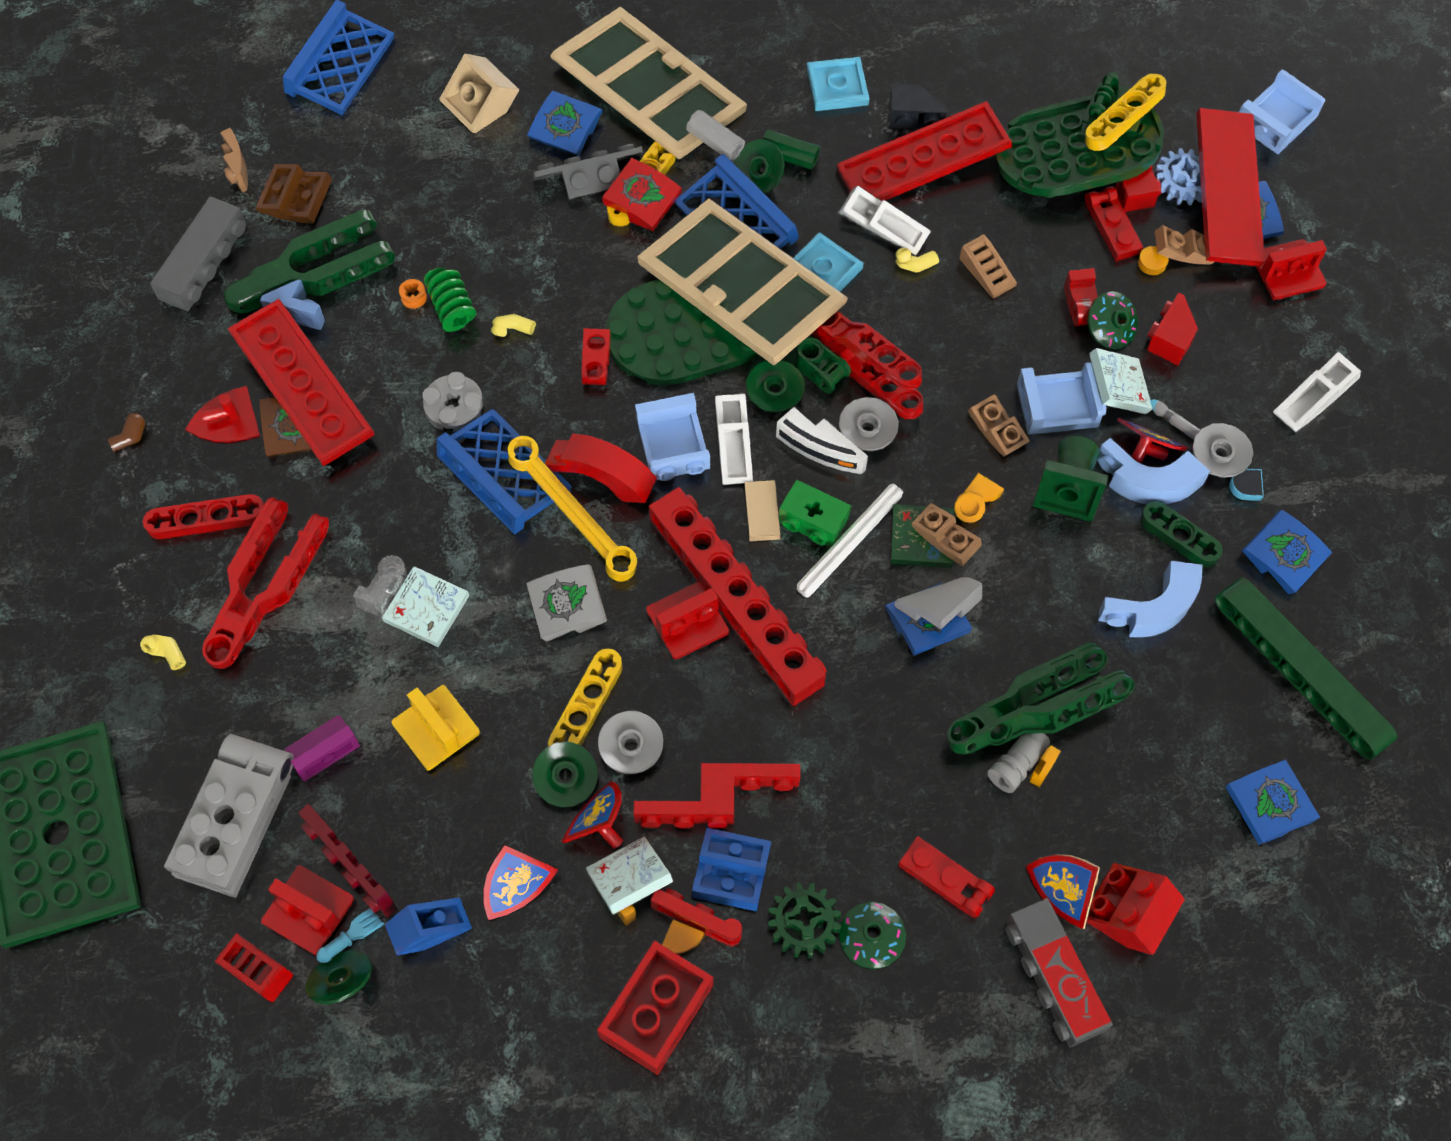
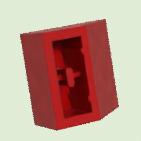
[1086,863,1185,955]

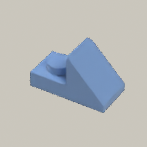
[260,280,325,330]

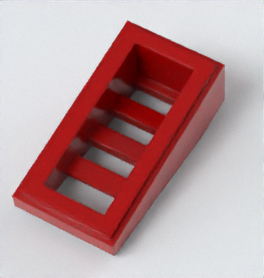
[215,933,293,1002]

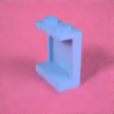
[1239,70,1325,154]
[1017,362,1106,435]
[635,393,710,481]

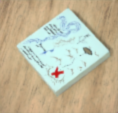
[1089,348,1153,414]
[382,567,469,647]
[586,836,673,914]

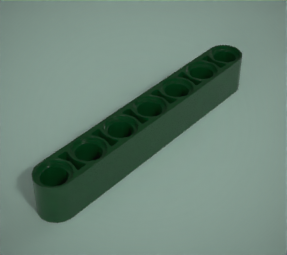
[1215,577,1397,759]

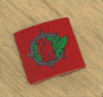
[602,158,682,231]

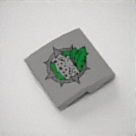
[526,564,607,642]

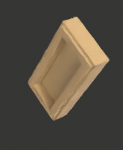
[745,480,780,541]

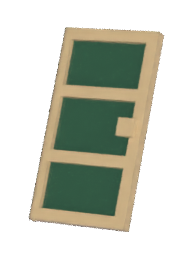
[551,7,747,159]
[637,199,848,365]

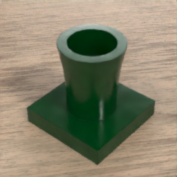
[1032,436,1108,522]

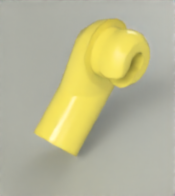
[141,635,186,670]

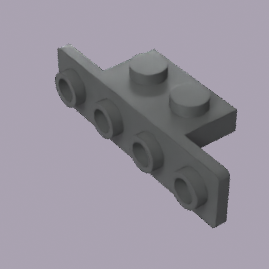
[532,144,643,200]

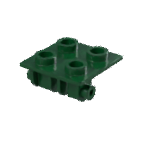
[1081,72,1148,134]

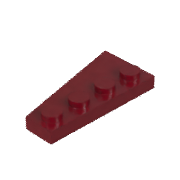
[298,804,398,917]

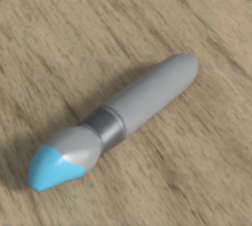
[1150,399,1200,439]

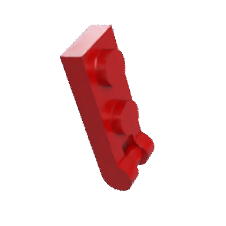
[1085,186,1144,261]
[898,836,996,918]
[651,889,742,946]

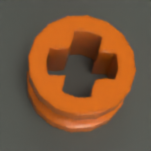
[399,279,427,309]

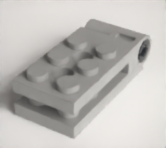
[164,734,294,898]

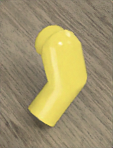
[896,248,939,273]
[491,314,536,337]

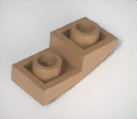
[220,128,248,193]
[1155,225,1214,264]
[968,394,1030,456]
[912,503,982,566]

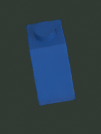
[385,897,472,955]

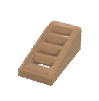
[959,235,1017,299]

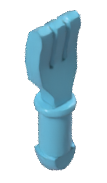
[316,908,384,963]

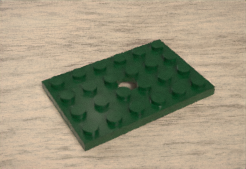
[0,721,141,949]

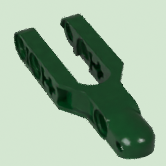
[223,210,395,313]
[947,642,1135,755]

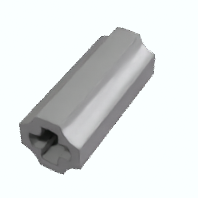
[686,110,745,161]

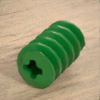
[424,267,476,332]

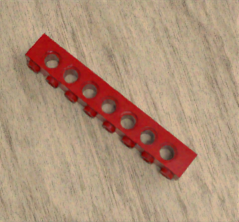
[649,487,827,707]

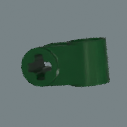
[795,338,851,394]

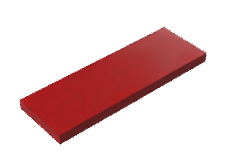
[836,101,1012,201]
[1196,108,1265,267]
[227,298,375,467]

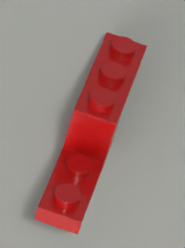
[634,763,800,828]

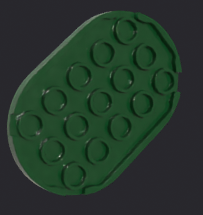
[996,95,1164,198]
[606,265,777,385]

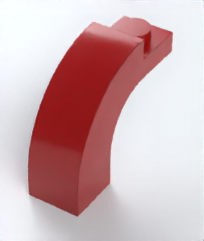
[545,433,657,503]

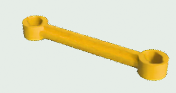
[508,436,637,582]

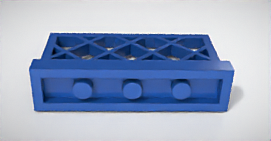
[283,0,394,116]
[674,154,799,273]
[437,409,571,535]

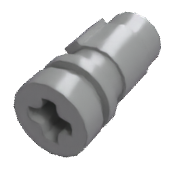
[988,733,1050,793]

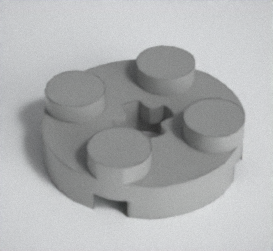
[423,372,483,431]

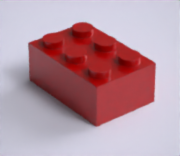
[597,940,714,1075]

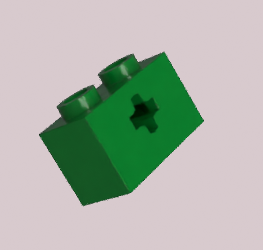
[779,479,851,547]

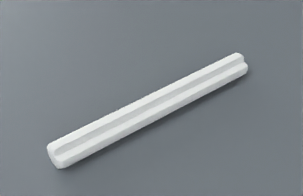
[796,484,903,597]

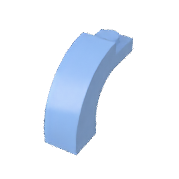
[1097,438,1210,504]
[1098,561,1202,637]

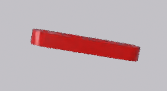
[143,494,264,539]

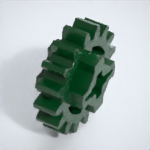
[768,882,841,958]

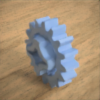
[1154,148,1202,205]

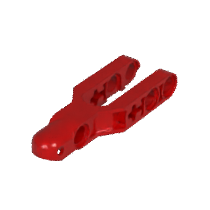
[795,296,924,419]
[202,497,329,669]

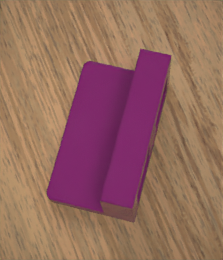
[284,715,360,782]

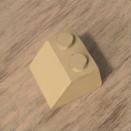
[439,54,519,133]

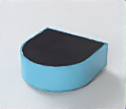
[1229,469,1264,501]

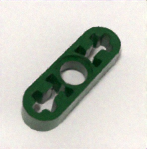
[1140,501,1223,568]

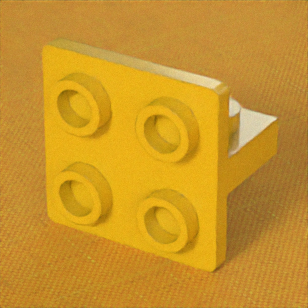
[391,685,480,771]

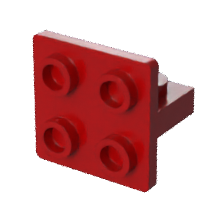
[1256,239,1327,300]
[646,581,729,660]
[261,865,354,955]

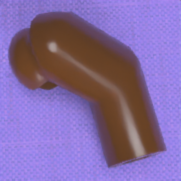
[107,412,145,452]

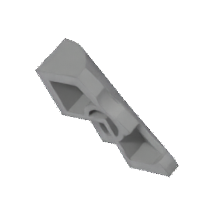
[895,577,982,629]

